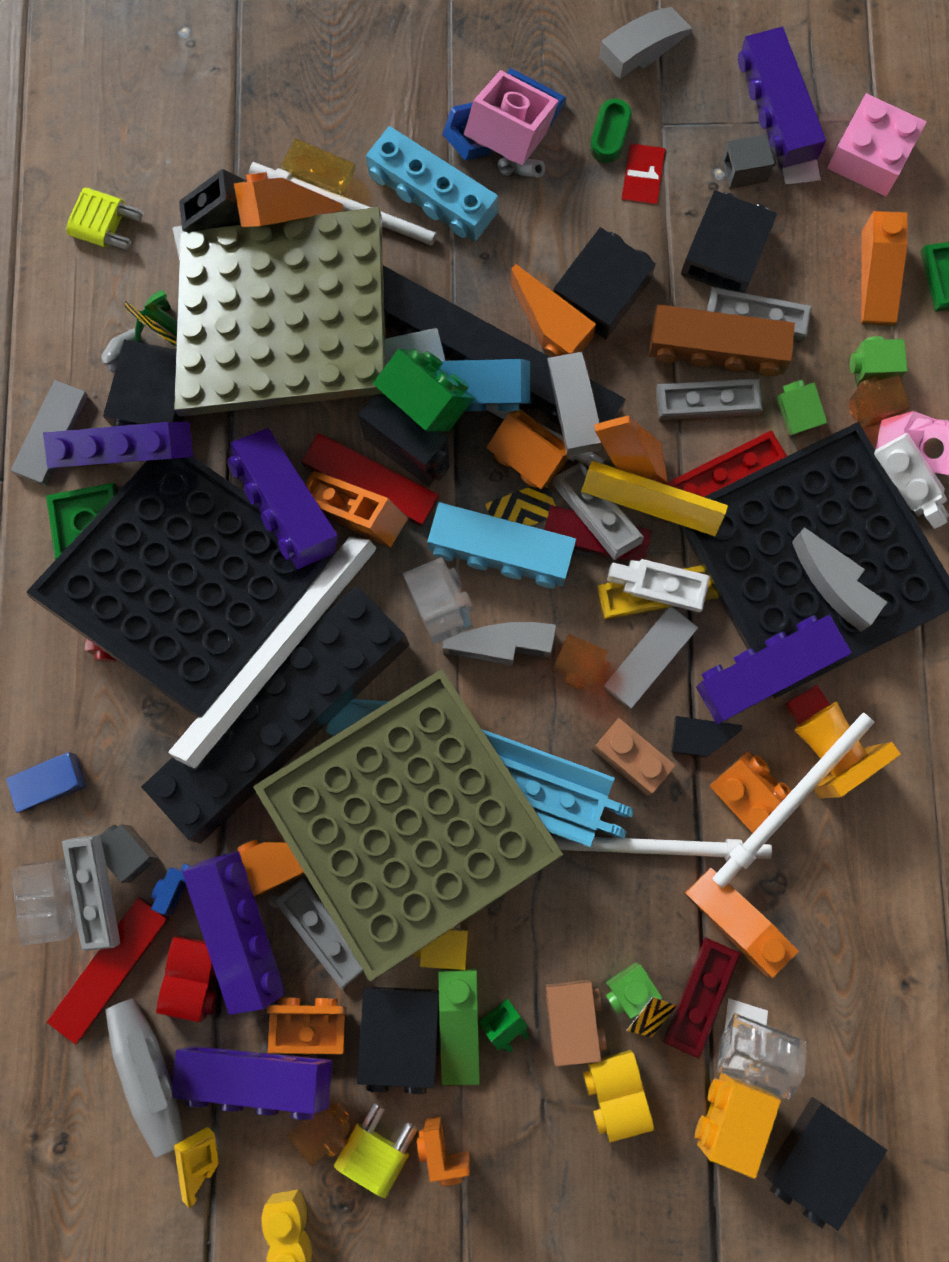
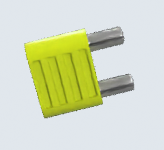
[66,187,143,250]
[334,1103,418,1198]

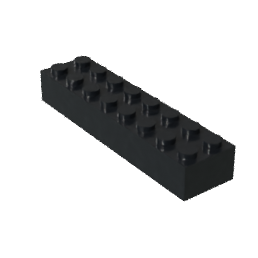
[141,585,410,844]

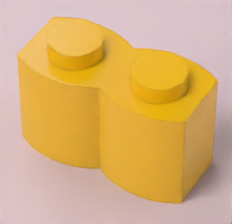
[583,1050,655,1143]
[262,1189,312,1262]

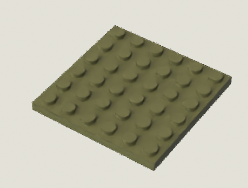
[174,207,386,417]
[253,669,563,982]

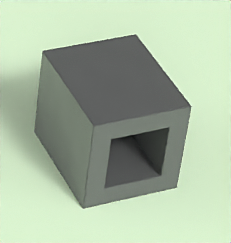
[722,134,777,189]
[101,824,158,883]

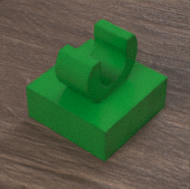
[479,998,529,1053]

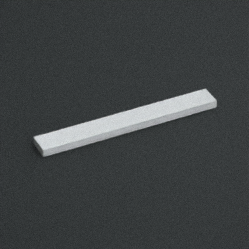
[168,537,377,769]

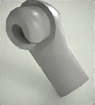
[498,156,546,178]
[101,328,144,373]

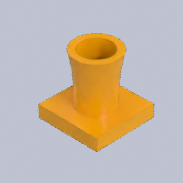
[794,702,901,799]

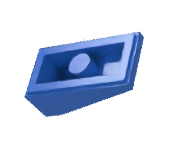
[6,752,87,813]

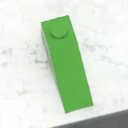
[439,968,480,1086]

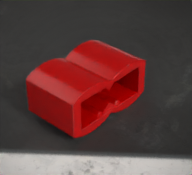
[156,935,218,1022]

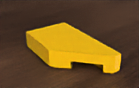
[174,1127,219,1208]

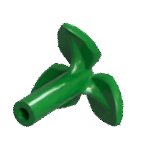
[135,290,178,342]

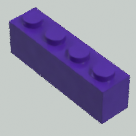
[738,26,826,169]
[43,422,193,468]
[227,428,338,570]
[696,614,852,725]
[182,851,286,1015]
[172,1046,332,1120]

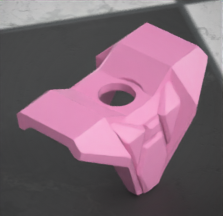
[876,411,949,475]

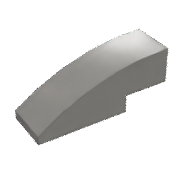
[599,7,693,80]
[547,352,603,456]
[792,527,887,632]
[442,622,556,666]

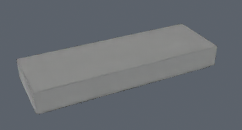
[707,287,812,342]
[656,379,763,421]
[10,380,88,486]
[552,462,644,560]
[603,605,698,710]
[62,834,121,951]
[274,878,364,990]

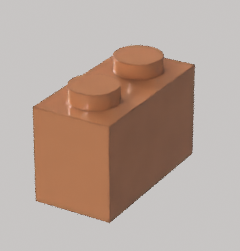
[592,718,676,796]
[545,980,606,1067]

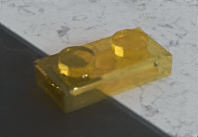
[281,138,356,196]

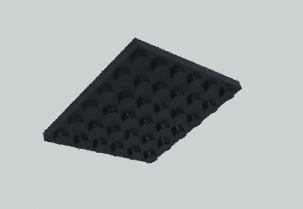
[679,421,949,699]
[26,457,334,718]

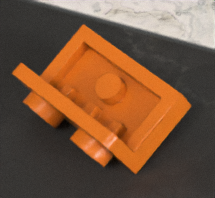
[710,751,793,833]
[267,998,347,1054]
[417,1116,470,1186]

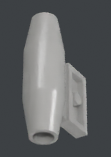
[105,998,184,1158]

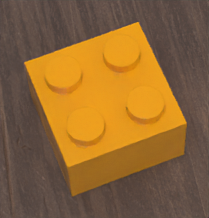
[695,1071,781,1179]

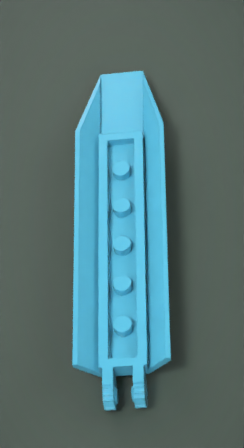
[326,699,634,847]

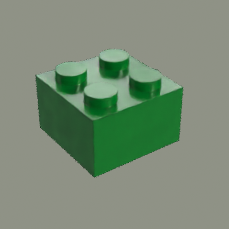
[372,348,475,431]

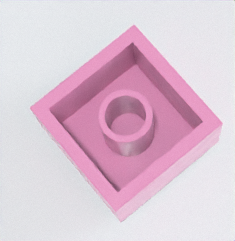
[464,70,559,165]
[827,93,927,196]

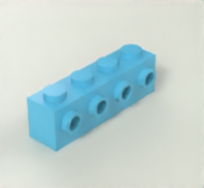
[366,126,498,242]
[427,502,576,589]

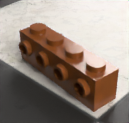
[648,304,795,376]

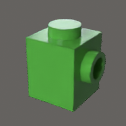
[850,336,907,386]
[776,380,827,436]
[605,962,662,1019]

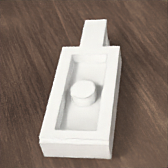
[874,433,949,529]
[607,559,710,612]

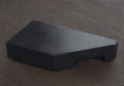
[671,716,743,758]

